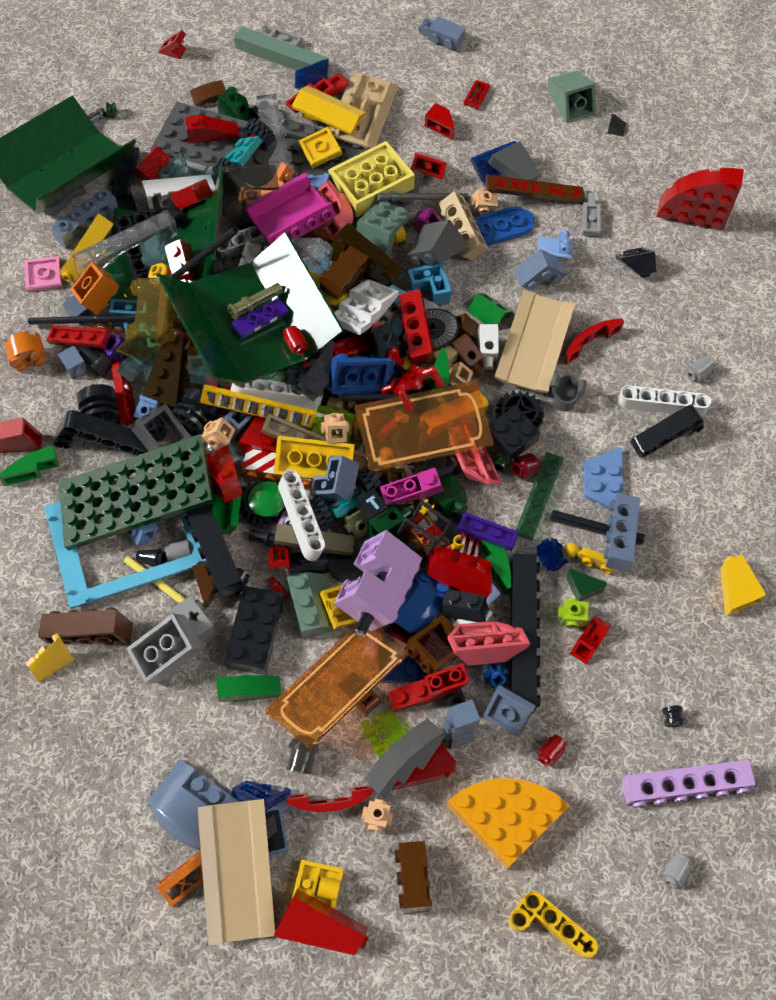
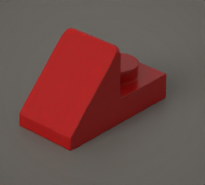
[158,29,186,59]

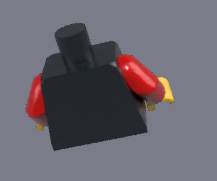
[364,320,413,370]

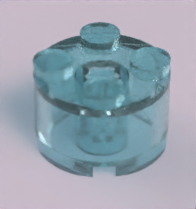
[141,232,175,269]

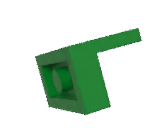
[467,292,511,326]
[211,494,241,535]

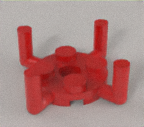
[381,364,445,411]

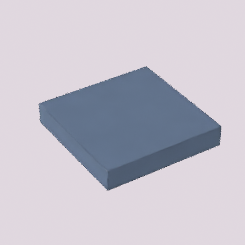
[483,685,535,737]

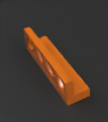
[156,850,203,907]

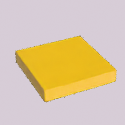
[298,127,343,169]

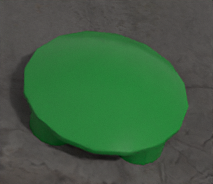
[248,482,285,517]

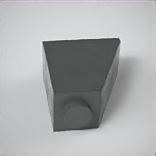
[488,141,541,181]

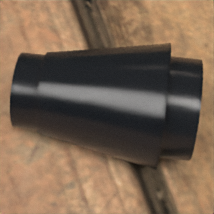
[136,549,167,567]

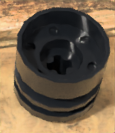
[77,384,121,424]
[172,388,221,436]

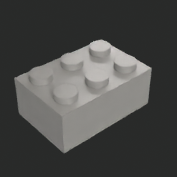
[126,613,204,683]

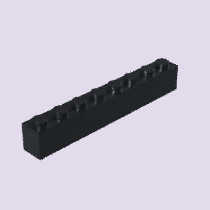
[166,455,245,598]
[510,553,540,714]

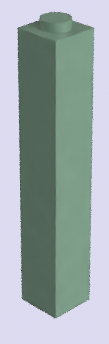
[234,27,328,79]

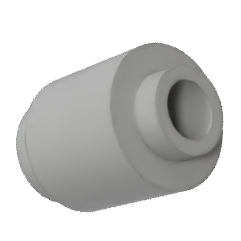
[687,356,714,382]
[165,540,192,562]
[662,854,692,889]

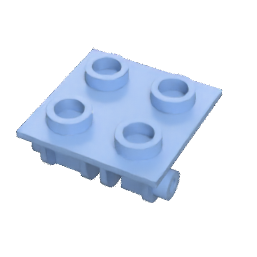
[537,230,572,259]

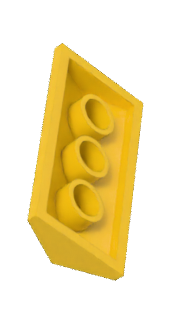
[292,86,366,135]
[274,436,355,478]

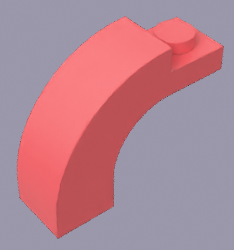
[317,180,353,241]

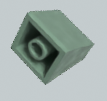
[548,70,596,123]

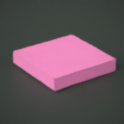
[24,256,63,292]

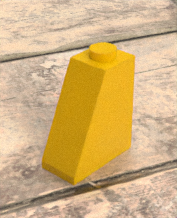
[720,555,766,616]

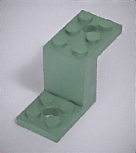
[354,200,411,287]

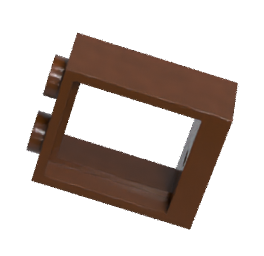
[404,615,459,675]

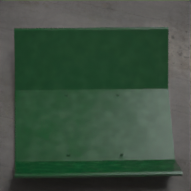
[0,95,136,214]
[106,166,224,310]
[156,232,344,385]

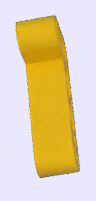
[508,891,598,959]

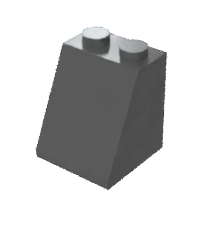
[406,219,469,267]

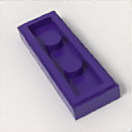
[457,512,519,551]

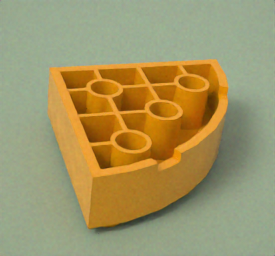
[447,778,570,870]

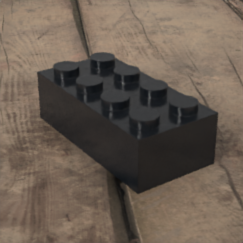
[224,586,284,675]

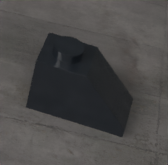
[616,247,657,277]

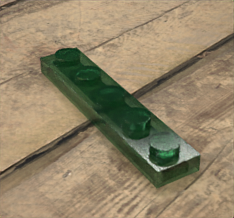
[515,452,564,541]

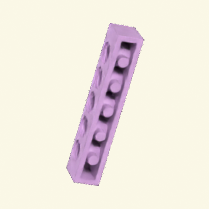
[621,760,756,808]

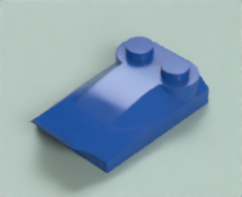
[329,354,395,394]
[394,569,455,634]

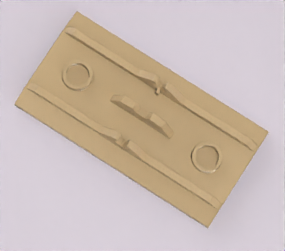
[329,72,399,149]
[495,289,575,393]
[197,799,275,946]

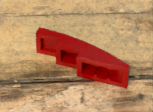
[285,73,349,113]

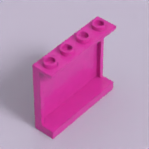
[244,173,336,245]

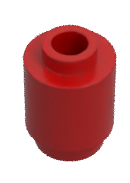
[283,326,309,355]
[537,734,567,766]

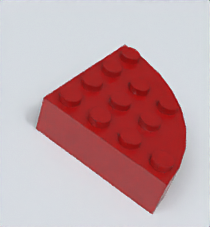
[656,168,744,230]

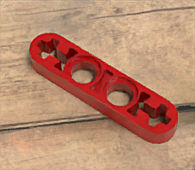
[112,361,137,426]

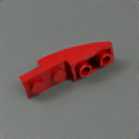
[388,663,470,712]

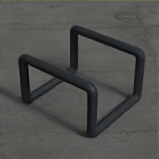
[397,501,452,555]

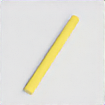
[124,556,186,603]

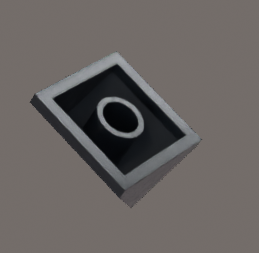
[283,551,329,576]

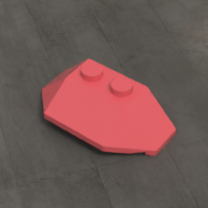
[449,419,502,486]
[448,621,530,666]

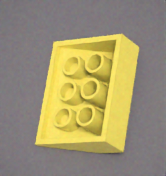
[328,141,415,218]

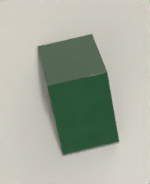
[566,568,607,601]

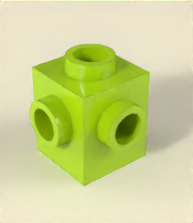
[558,598,588,629]

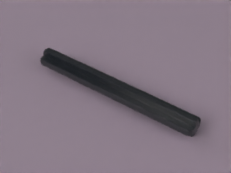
[550,510,645,545]

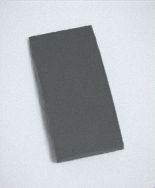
[364,719,447,798]

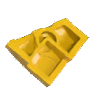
[26,633,74,682]

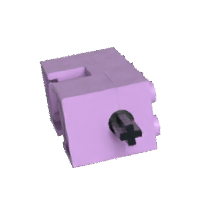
[334,530,422,637]

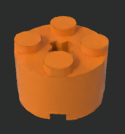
[4,331,46,372]

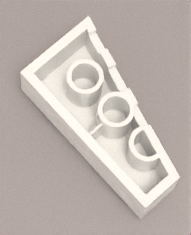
[142,174,215,212]

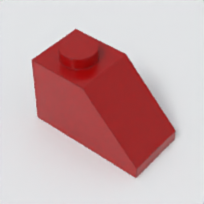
[424,103,455,140]
[411,151,447,180]
[170,179,213,209]

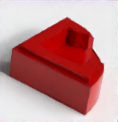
[268,576,290,600]

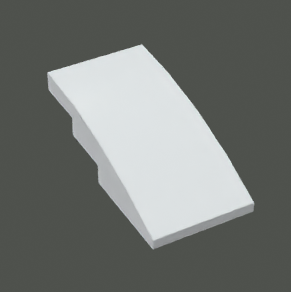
[334,279,399,335]

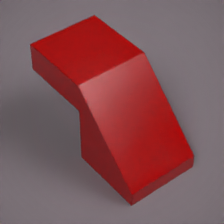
[569,615,612,665]

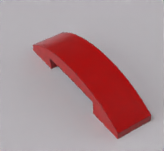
[564,319,624,365]
[287,785,373,812]

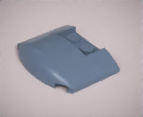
[148,760,238,850]

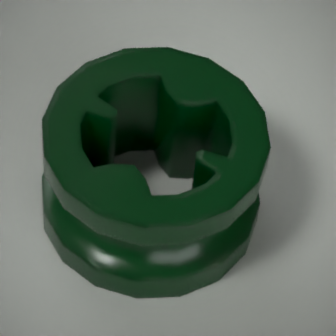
[106,102,117,117]
[492,455,511,473]

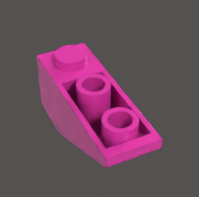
[380,468,444,505]

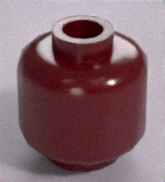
[512,453,541,480]

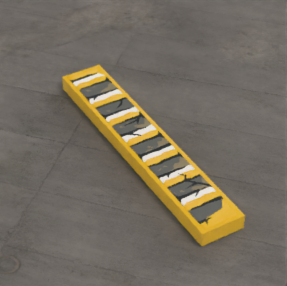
[200,384,317,429]

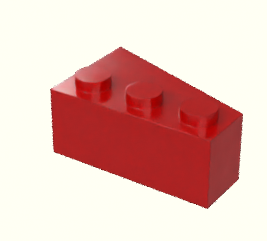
[237,416,277,454]
[206,445,243,503]
[427,545,492,599]

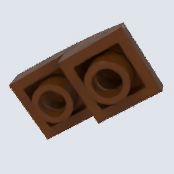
[190,80,226,107]

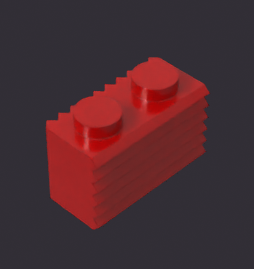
[134,146,172,181]

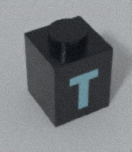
[356,489,388,523]

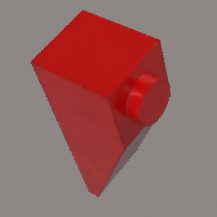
[185,115,239,144]
[393,743,457,790]

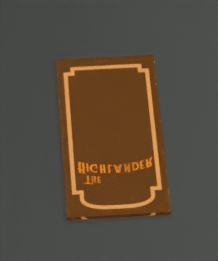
[354,380,494,472]
[264,624,409,749]

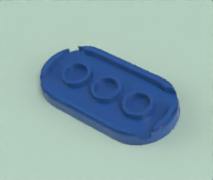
[474,206,534,246]

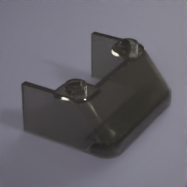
[221,165,279,230]

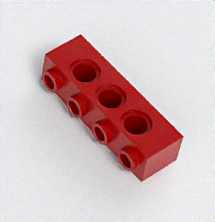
[397,289,436,366]

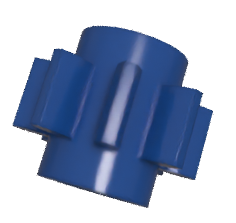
[482,663,509,688]

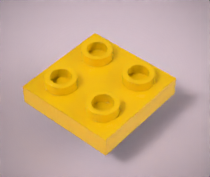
[320,585,358,630]
[292,859,344,909]

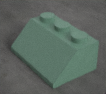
[287,572,341,639]

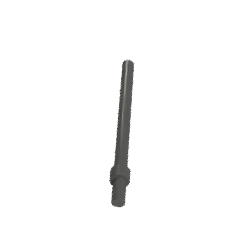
[376,191,468,202]

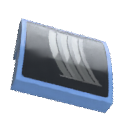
[265,807,289,856]

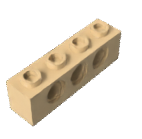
[439,191,488,261]

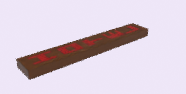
[486,174,585,204]

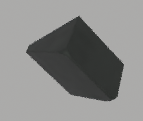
[607,114,626,137]

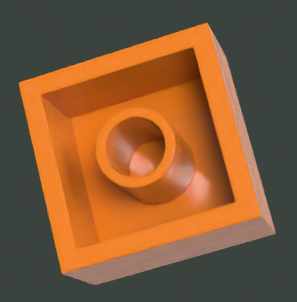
[70,262,120,315]

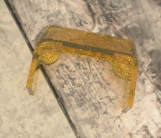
[116,278,174,362]

